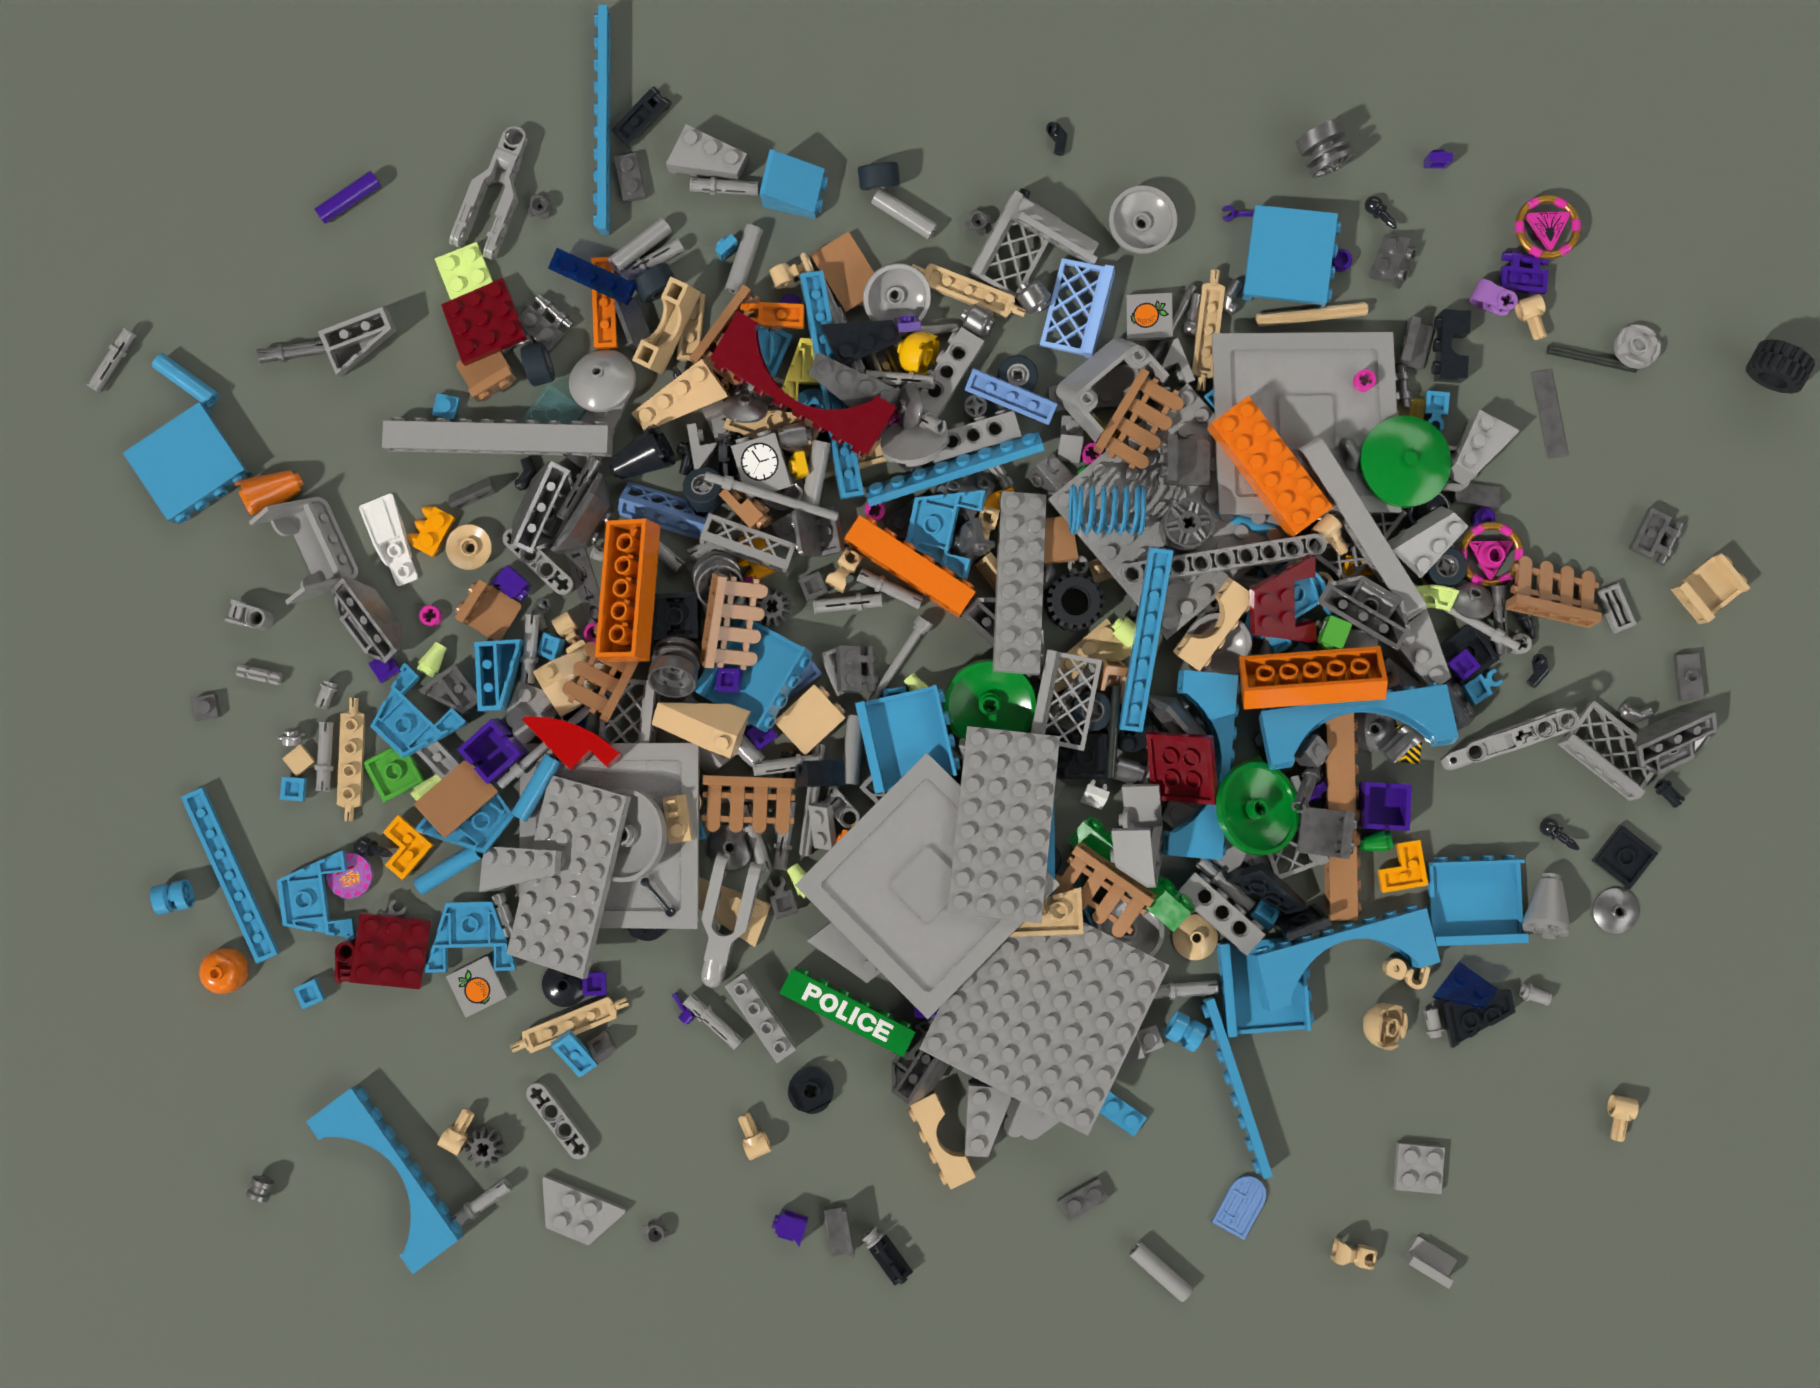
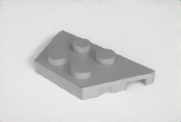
[542,1175,627,1246]

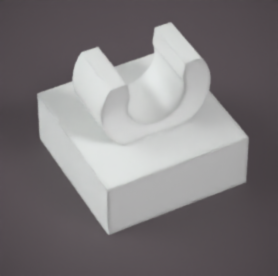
[1080,779,1110,810]

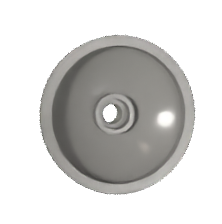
[1109,186,1177,254]
[863,263,931,321]
[569,349,636,412]
[1187,612,1252,675]
[1096,895,1164,957]

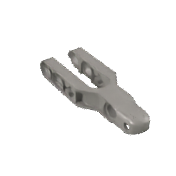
[449,126,528,260]
[1440,708,1579,770]
[701,852,763,988]

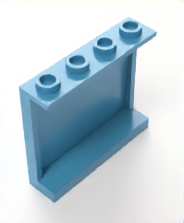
[1242,205,1341,308]
[123,402,252,524]
[694,619,813,733]
[855,684,961,794]
[1426,854,1529,946]
[1217,937,1314,1037]

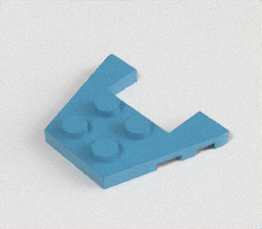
[906,490,987,579]
[1269,571,1339,654]
[370,663,468,759]
[415,764,514,854]
[277,850,356,940]
[425,901,517,973]

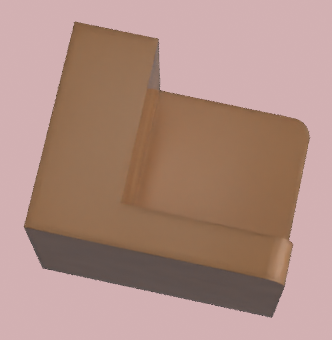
[1097,658,1128,691]

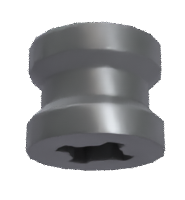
[964,394,987,420]
[246,1175,275,1202]

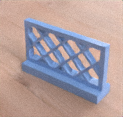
[1040,258,1115,359]

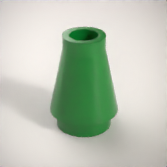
[1359,829,1393,852]

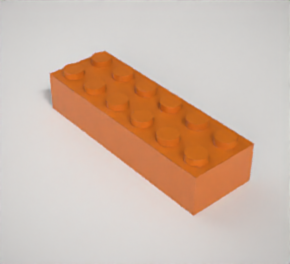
[1207,396,1333,538]
[844,515,976,618]
[595,519,661,662]
[1239,646,1388,709]

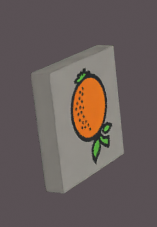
[1126,293,1173,341]
[446,955,509,1018]

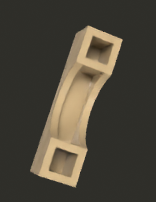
[632,276,701,375]
[1173,577,1250,671]
[908,1089,976,1189]

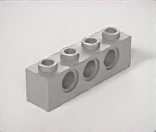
[918,327,984,418]
[933,409,1022,465]
[1178,872,1265,956]
[724,971,797,1063]

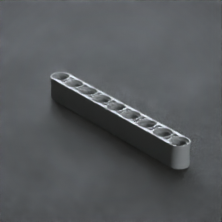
[1298,436,1427,621]
[1120,534,1327,586]

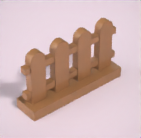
[689,284,782,386]
[1093,368,1184,471]
[1505,556,1602,628]
[699,572,768,670]
[562,623,639,723]
[702,775,796,835]
[1054,842,1158,937]

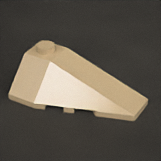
[533,648,611,717]
[651,702,751,758]

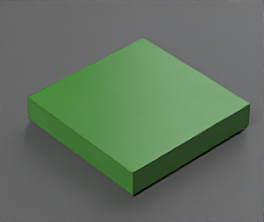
[363,747,425,803]

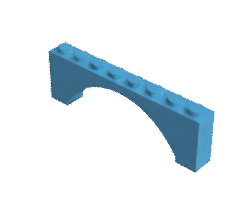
[1162,670,1241,860]
[1259,683,1459,770]
[1249,904,1441,1011]
[306,1085,464,1274]

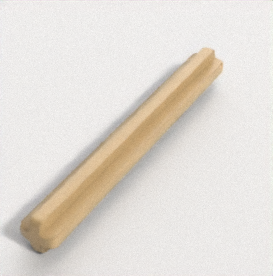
[1255,302,1368,327]

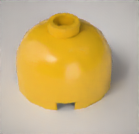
[897,331,940,375]

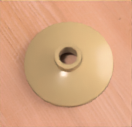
[446,525,492,570]
[1172,914,1218,960]

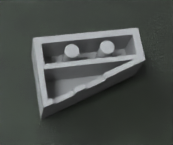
[318,307,397,376]
[1449,410,1520,486]
[1386,506,1469,578]
[1391,609,1451,688]
[964,1081,1012,1157]

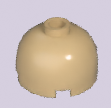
[1363,1002,1408,1050]

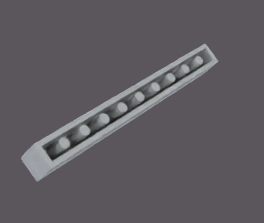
[382,417,613,457]

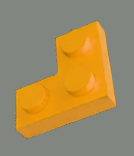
[383,815,435,880]
[1377,840,1428,893]

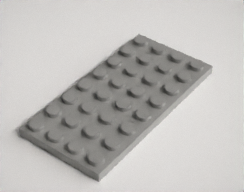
[947,726,1060,923]
[506,775,631,979]

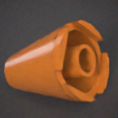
[234,470,304,516]

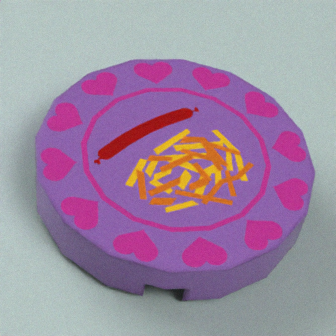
[326,853,374,899]

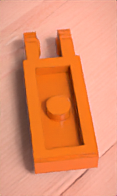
[740,302,805,329]

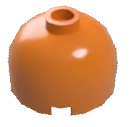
[199,948,249,994]

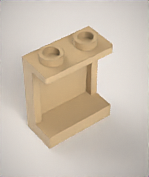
[1670,553,1750,624]
[775,685,846,755]

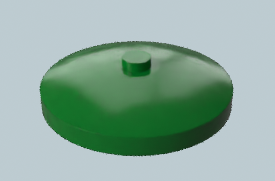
[1358,415,1451,508]
[944,659,1036,738]
[1216,762,1300,856]

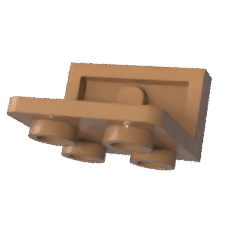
[456,351,517,402]
[455,579,522,641]

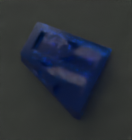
[1433,961,1499,1009]

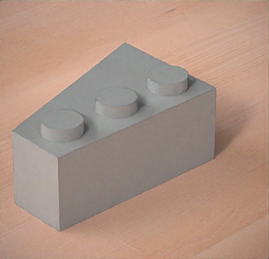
[666,124,749,180]
[807,922,881,983]

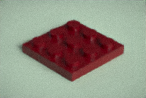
[441,278,528,366]
[1146,731,1218,805]
[349,912,431,990]

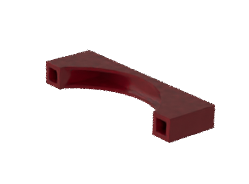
[710,311,898,457]

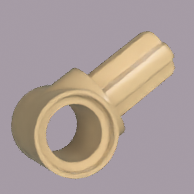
[1515,294,1547,340]
[1311,513,1349,555]
[1607,1094,1639,1142]
[437,1108,475,1156]
[738,1113,772,1161]

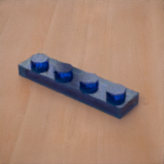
[548,248,636,306]

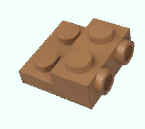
[719,489,773,529]

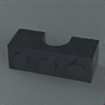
[1431,309,1471,383]

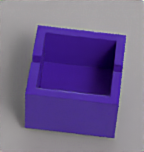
[457,718,529,784]
[1357,782,1412,831]

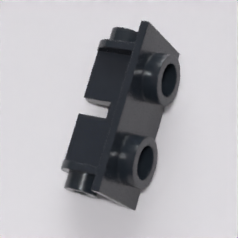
[718,433,741,479]
[868,1234,913,1286]

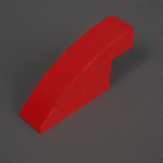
[522,716,623,771]

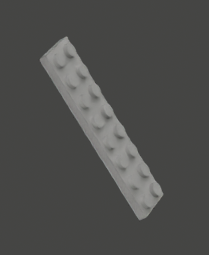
[993,491,1046,675]

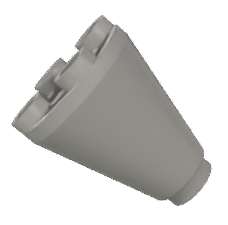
[1522,873,1570,939]

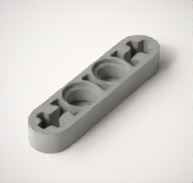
[502,528,575,596]
[526,1082,591,1159]

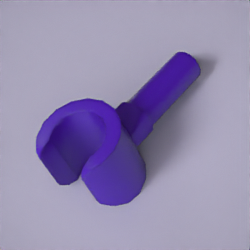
[1222,205,1253,222]
[672,992,695,1024]

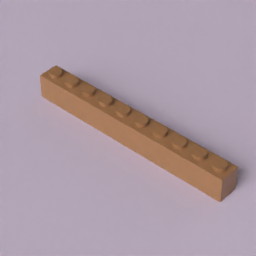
[1322,713,1362,921]

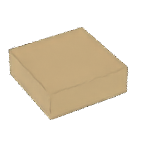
[282,744,316,776]

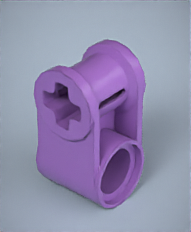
[1469,279,1518,316]

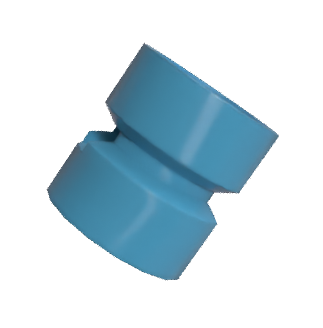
[150,879,195,915]
[1164,1010,1207,1052]

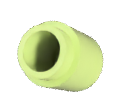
[1111,617,1136,648]

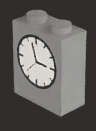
[731,430,793,499]

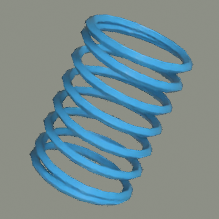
[1068,484,1146,536]

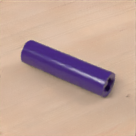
[314,170,382,224]

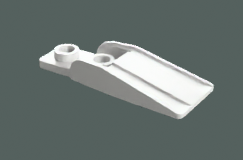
[359,493,419,587]

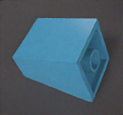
[759,149,828,219]

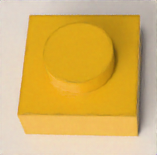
[788,451,809,480]

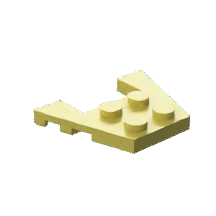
[776,338,850,408]

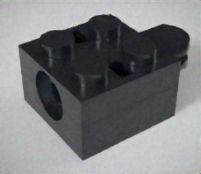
[652,592,701,642]

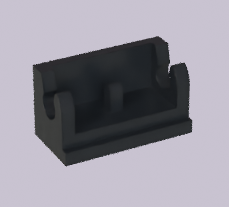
[794,760,845,788]

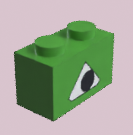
[1311,615,1352,651]

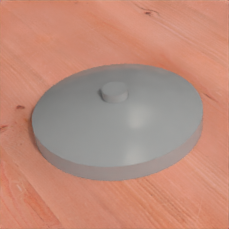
[611,789,667,882]

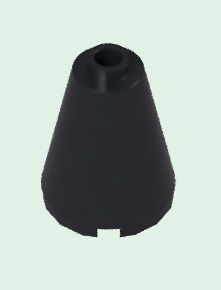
[609,424,676,479]

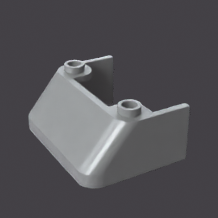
[1055,338,1169,443]
[249,497,358,605]
[1110,784,1164,888]

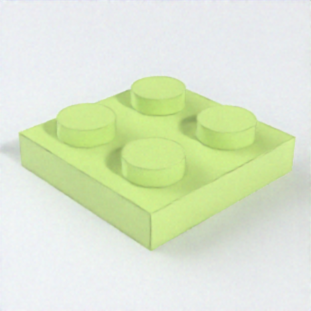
[435,242,493,300]

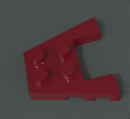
[1249,554,1317,643]

